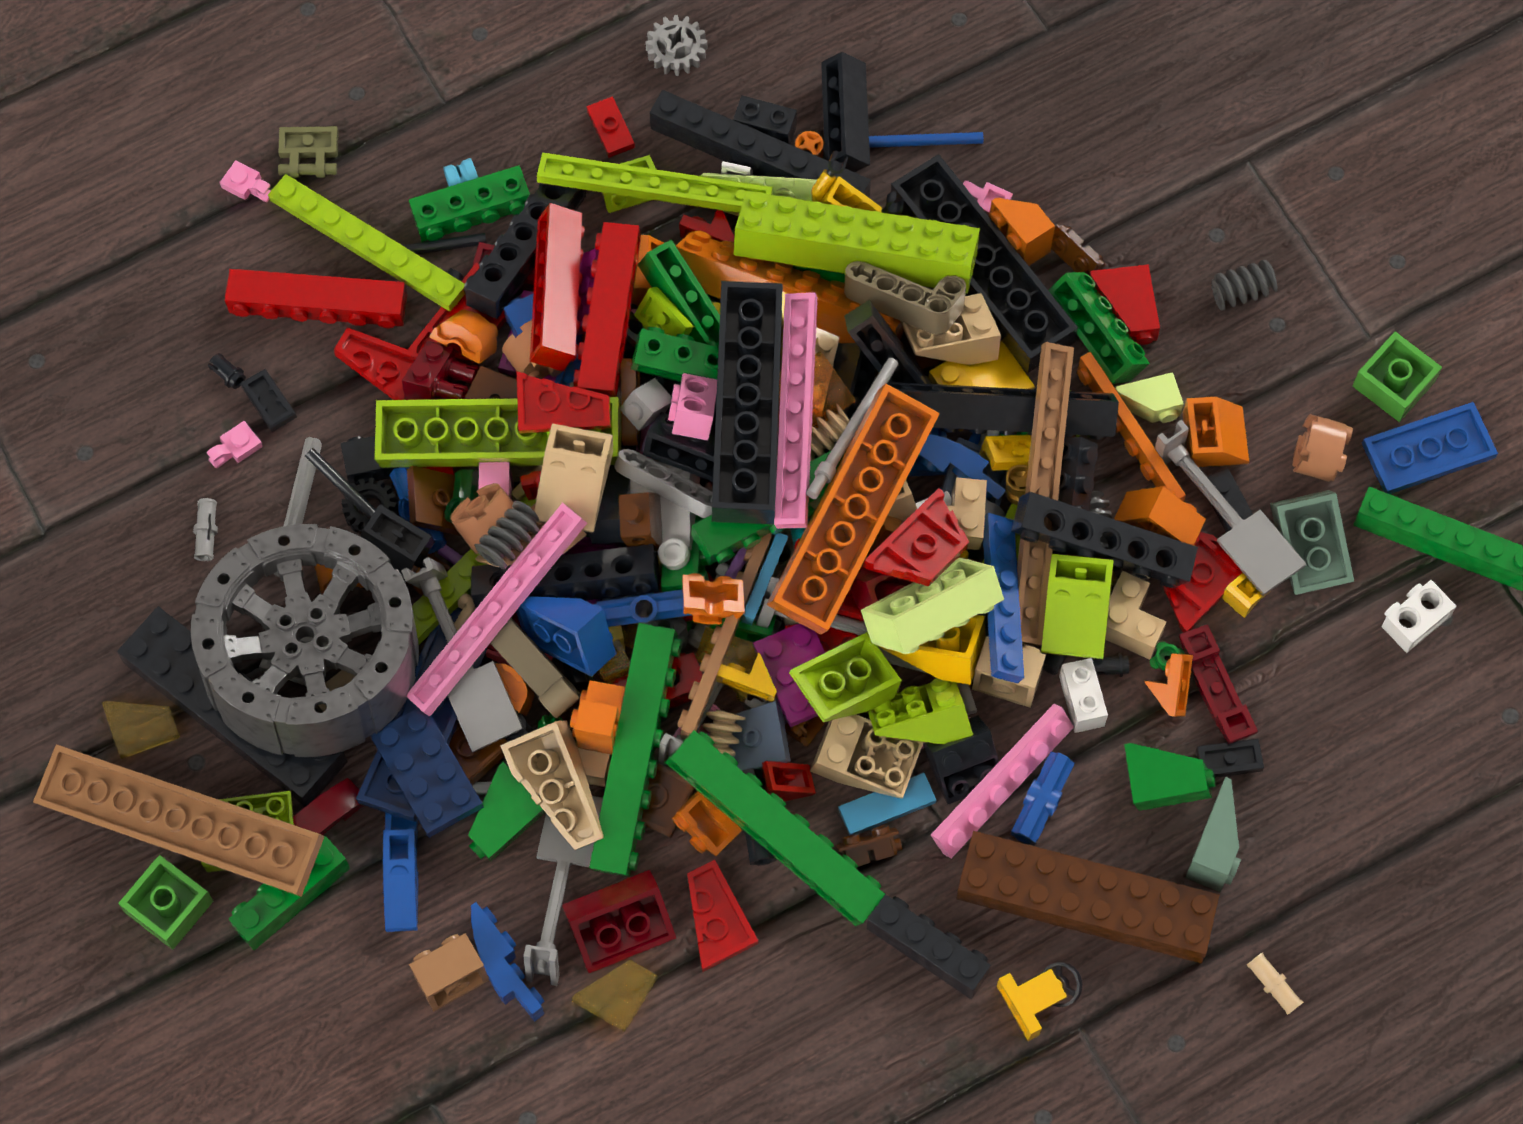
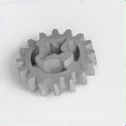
[646,15,708,76]

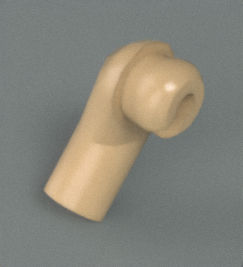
[454,594,476,631]

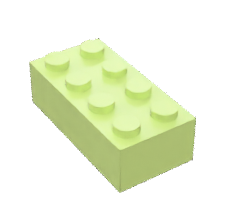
[861,558,1004,654]

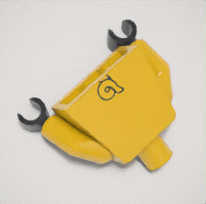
[811,151,904,215]

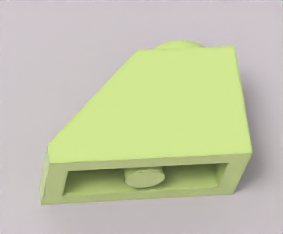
[1115,372,1184,423]

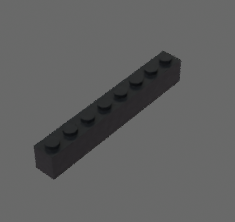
[649,90,871,198]
[887,382,1119,440]

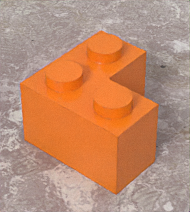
[1114,486,1206,546]
[570,680,626,755]

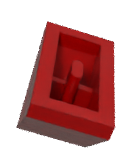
[762,761,816,802]

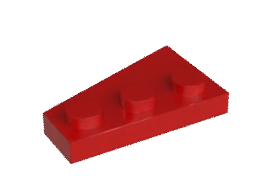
[334,327,418,400]
[516,371,611,433]
[687,860,759,972]

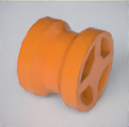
[795,131,824,158]

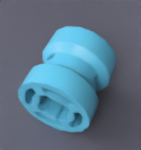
[443,158,478,187]

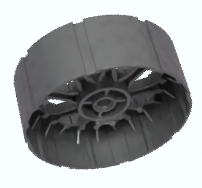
[191,524,419,757]

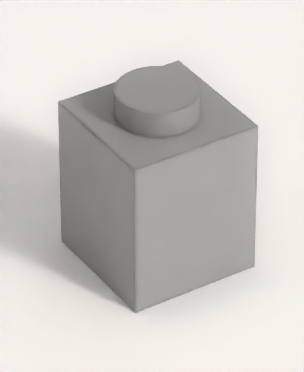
[619,378,672,431]

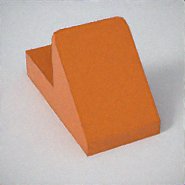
[1145,653,1193,717]

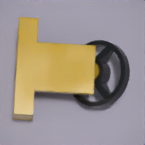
[997,962,1082,1041]

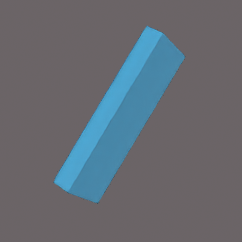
[741,533,788,626]
[838,773,937,835]

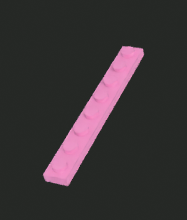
[774,292,818,529]
[406,502,587,716]

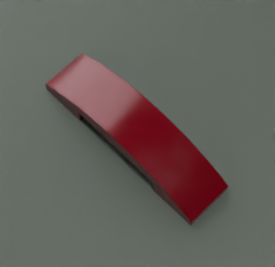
[1179,624,1258,744]
[293,778,364,835]

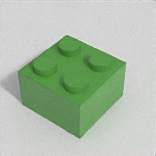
[1352,331,1442,422]
[118,855,214,950]

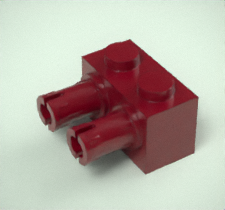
[402,341,480,400]

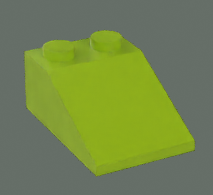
[789,632,902,722]

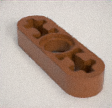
[621,358,641,446]

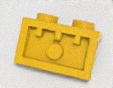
[979,435,1031,471]

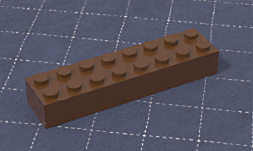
[956,831,1220,964]

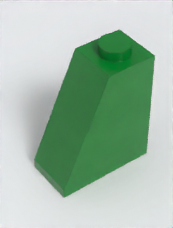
[1124,743,1216,811]
[468,762,545,861]

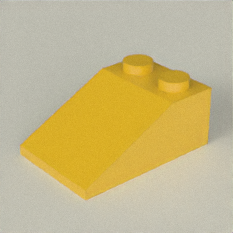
[929,341,1035,432]
[880,615,986,685]

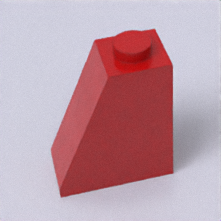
[1089,264,1160,345]

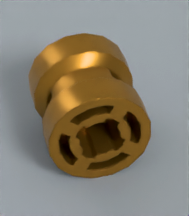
[1005,465,1028,505]

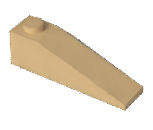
[500,721,604,850]

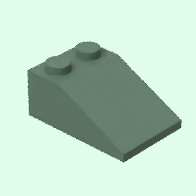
[1270,490,1354,595]
[1185,777,1241,892]

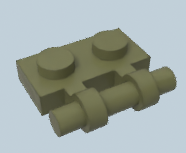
[278,126,339,178]

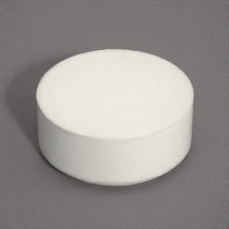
[658,537,690,570]

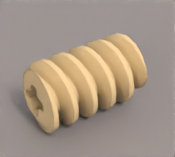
[810,404,850,462]
[702,709,746,756]

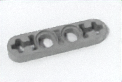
[614,449,713,518]

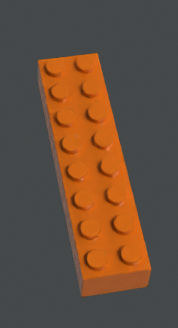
[676,231,904,344]
[766,384,940,635]

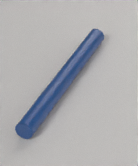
[869,132,983,148]

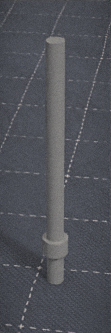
[806,358,898,499]

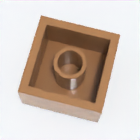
[409,933,489,1012]

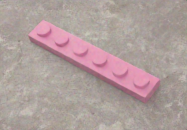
[931,704,1074,859]

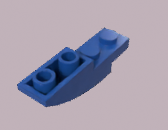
[919,434,1006,500]
[383,812,419,932]
[471,902,545,1022]

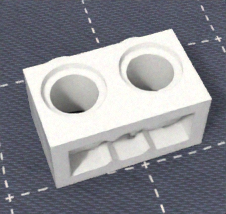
[1382,580,1456,653]
[1059,658,1108,733]

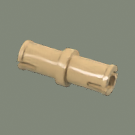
[1247,953,1303,1015]

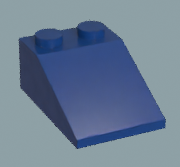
[516,596,617,677]

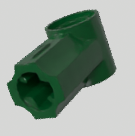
[444,469,479,524]

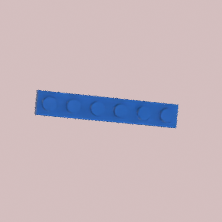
[983,513,1024,683]

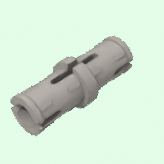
[193,498,218,561]

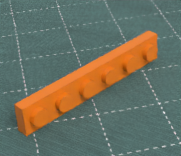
[1077,352,1186,502]

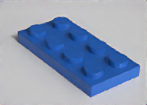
[1362,402,1498,494]

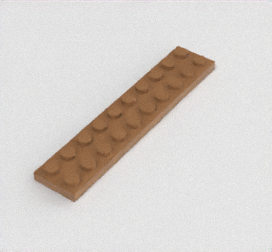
[33,744,325,897]

